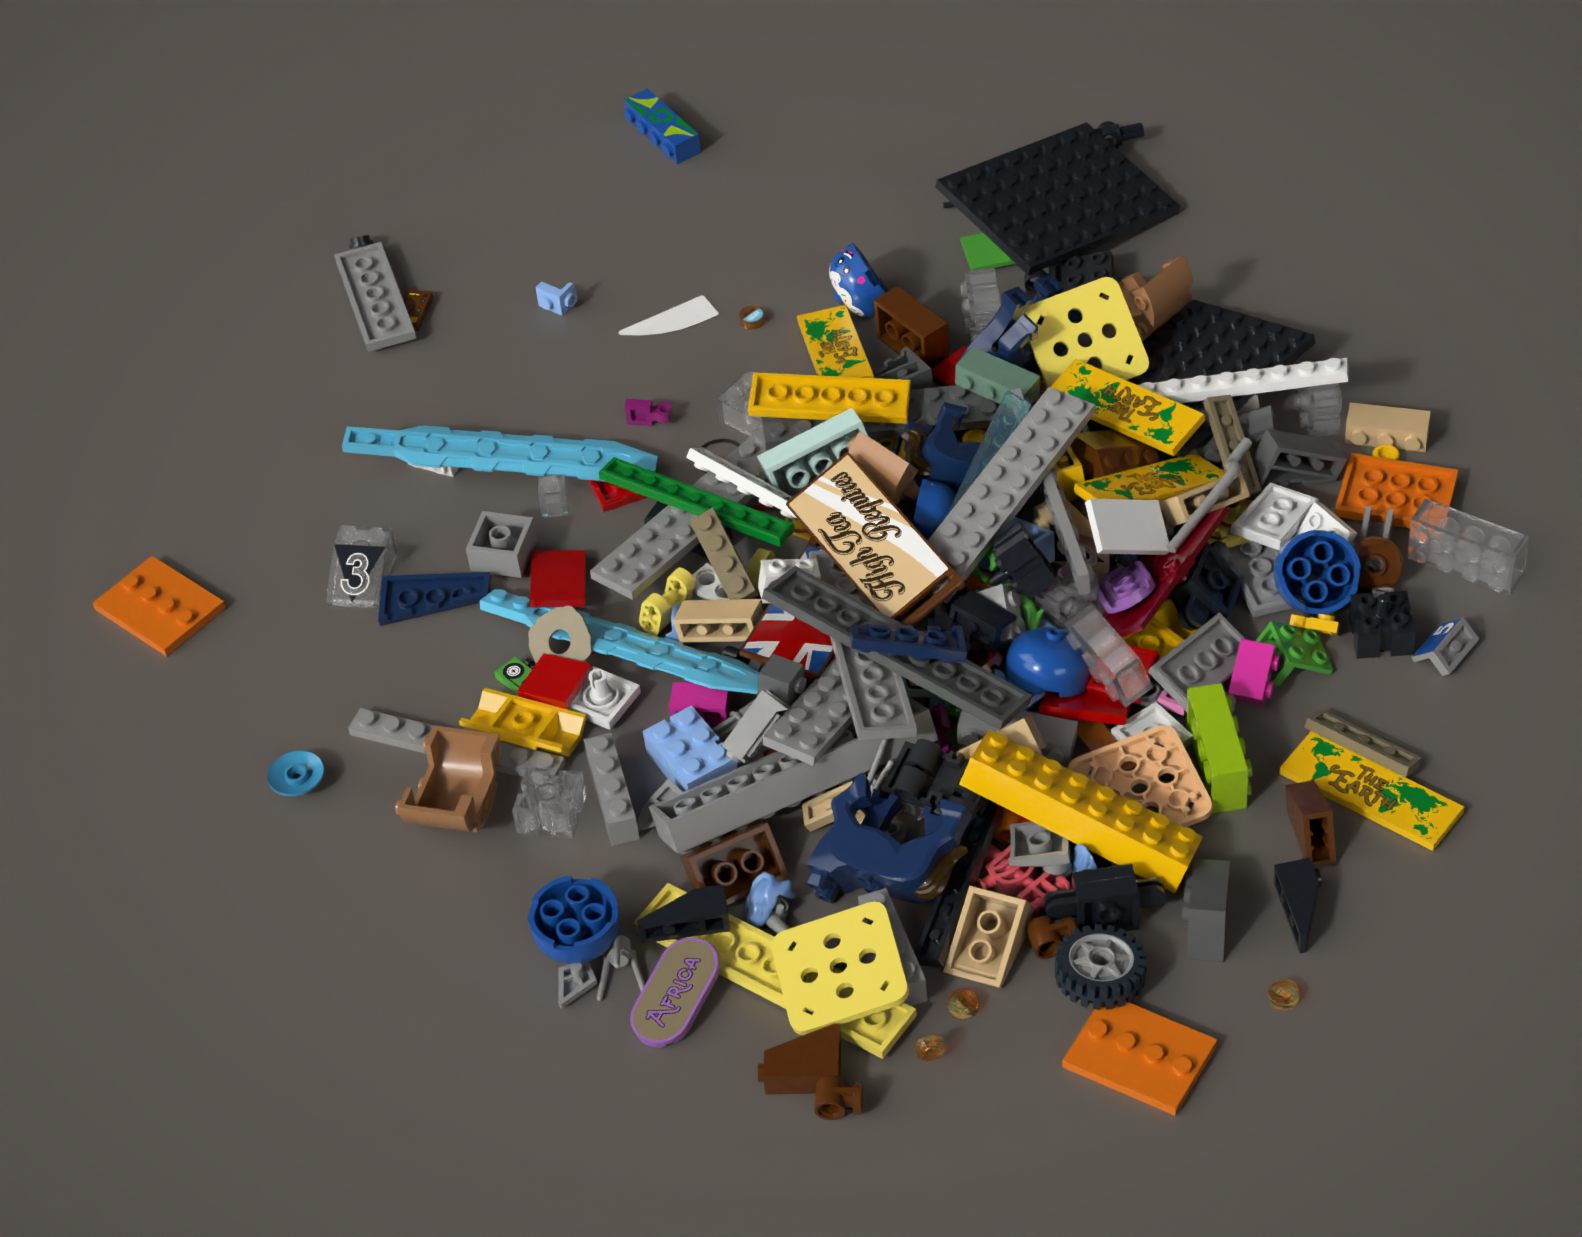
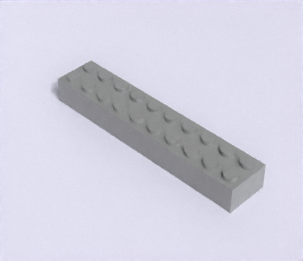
[649,697,938,854]

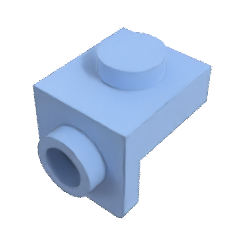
[536,282,577,316]

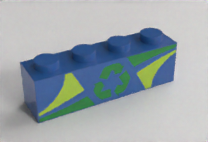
[624,88,701,164]

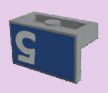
[1411,617,1479,676]

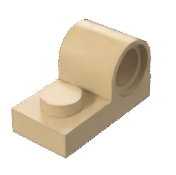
[802,781,866,832]

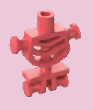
[975,844,1071,918]

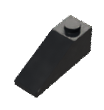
[1274,858,1322,953]
[637,885,731,944]

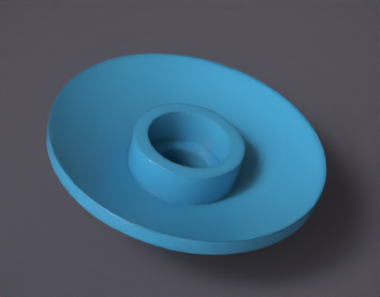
[267,751,324,796]

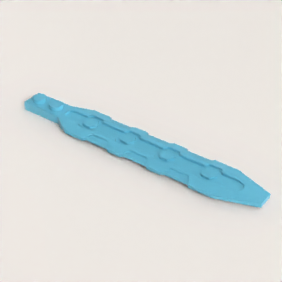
[342,425,658,482]
[480,589,759,694]

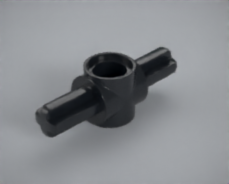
[1095,121,1145,149]

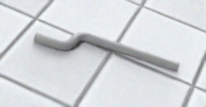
[1167,438,1252,553]

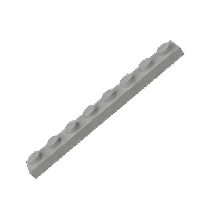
[348,708,566,785]

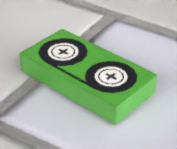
[494,657,532,695]

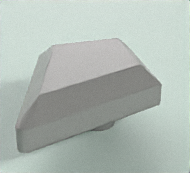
[558,962,597,1008]

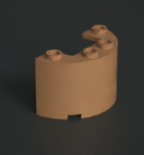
[1100,255,1194,341]
[847,431,920,522]
[395,725,501,833]

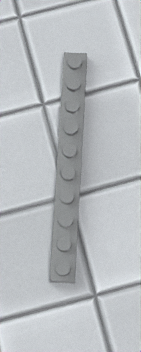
[1010,388,1094,596]

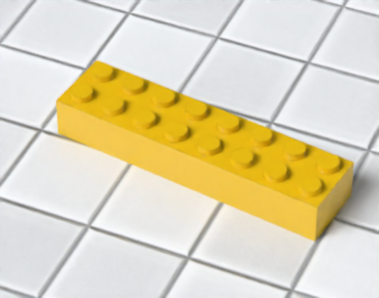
[959,729,1203,894]

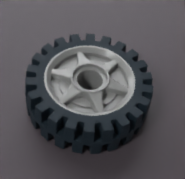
[1055,924,1147,1010]

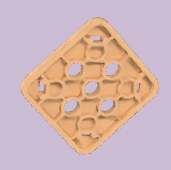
[1068,725,1213,827]

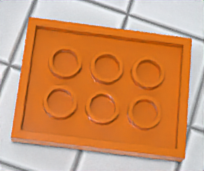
[1335,453,1458,534]
[93,556,226,657]
[1062,1001,1217,1116]

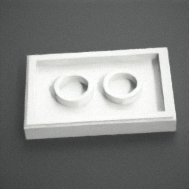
[1231,483,1319,551]
[1085,498,1170,555]

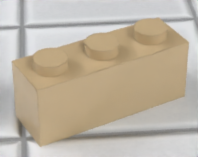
[1345,402,1431,452]
[1159,471,1250,527]
[673,599,764,642]

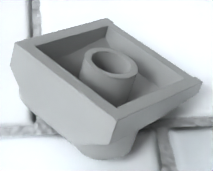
[1008,821,1072,875]

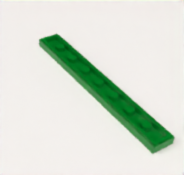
[599,457,795,547]

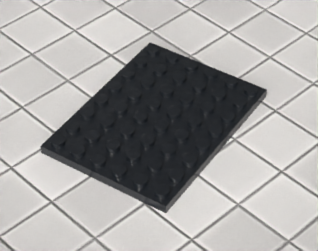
[935,122,1181,275]
[1087,299,1316,458]

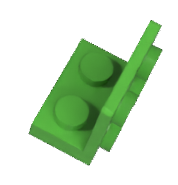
[960,233,1016,272]
[1256,621,1333,686]

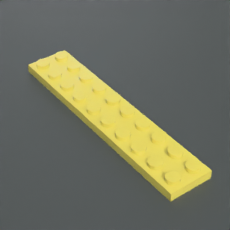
[633,883,917,1059]

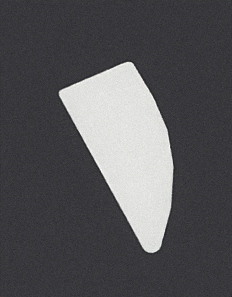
[619,295,719,336]

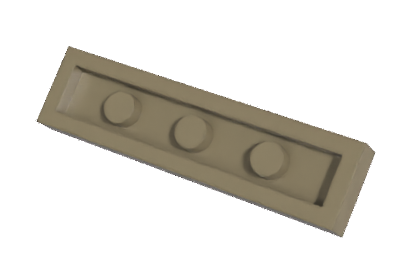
[1203,395,1262,497]
[689,507,759,600]
[1304,709,1422,777]

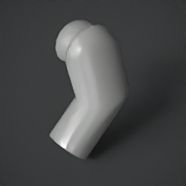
[766,898,790,935]

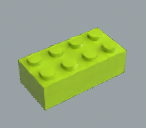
[1187,683,1252,813]

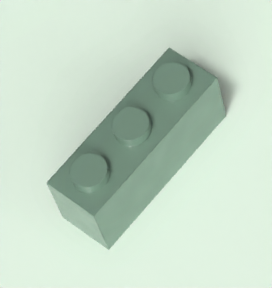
[955,347,1040,409]

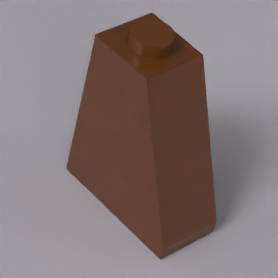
[1285,780,1337,868]
[758,1024,842,1095]

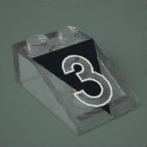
[326,525,397,608]

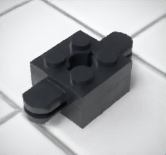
[1170,540,1244,631]
[1044,864,1167,933]

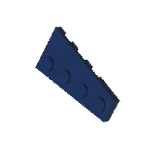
[378,572,491,626]
[849,625,967,663]

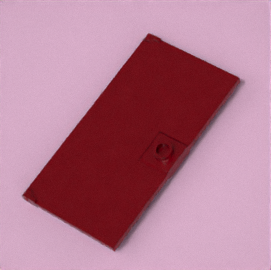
[1082,506,1229,652]

